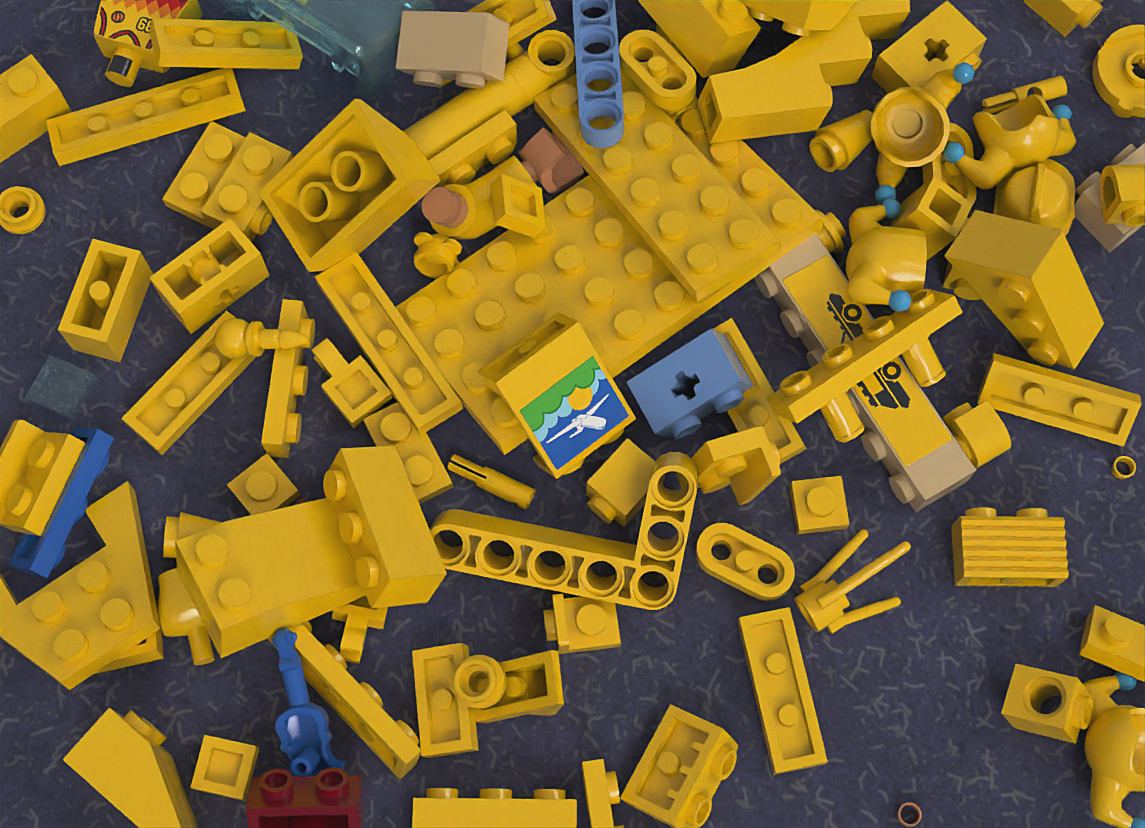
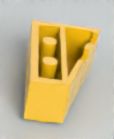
[944,210,1104,370]

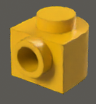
[1099,164,1145,227]
[943,400,1011,469]

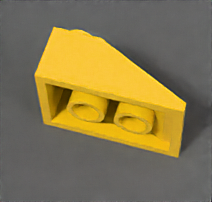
[63,708,199,828]

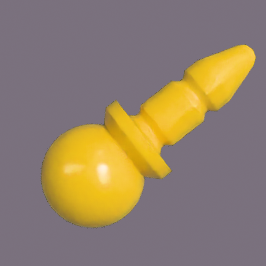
[215,318,308,359]

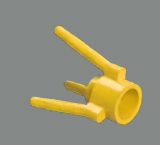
[795,529,911,634]

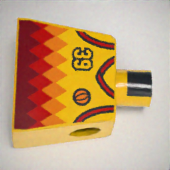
[94,0,203,87]

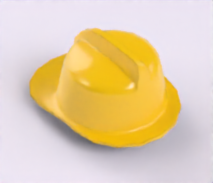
[993,159,1076,236]

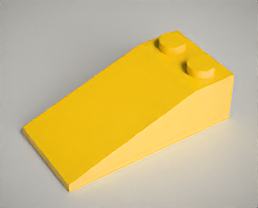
[175,498,366,658]

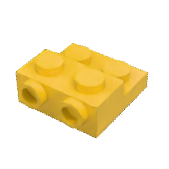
[162,121,294,242]

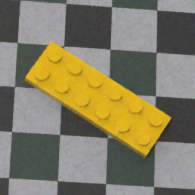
[533,67,780,302]

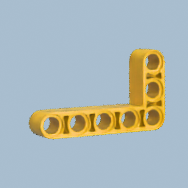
[429,452,698,610]

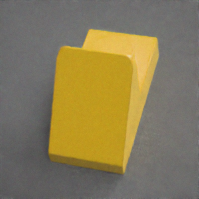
[474,650,564,723]

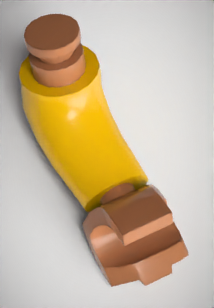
[422,127,584,240]

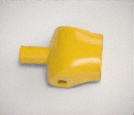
[157,568,215,665]

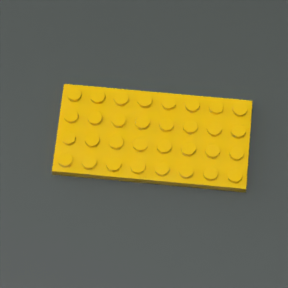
[396,106,823,455]

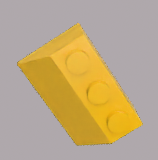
[258,99,441,272]

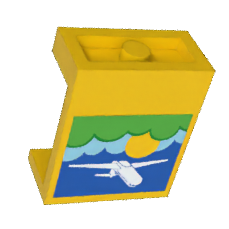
[477,312,636,479]

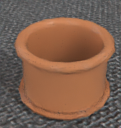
[897,802,922,827]

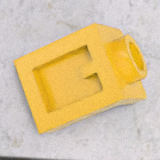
[543,594,621,654]

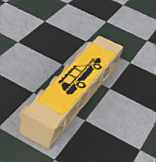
[754,233,976,512]

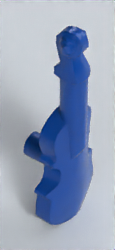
[271,627,346,776]

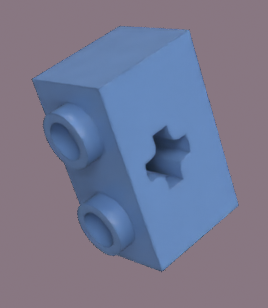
[627,329,754,439]

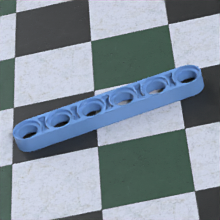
[572,0,624,148]

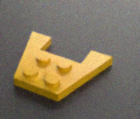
[0,481,161,690]

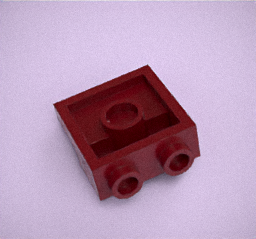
[246,767,365,828]

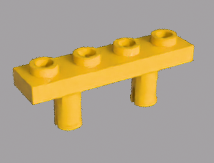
[767,289,963,442]

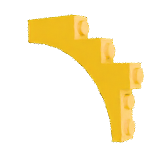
[697,0,910,143]

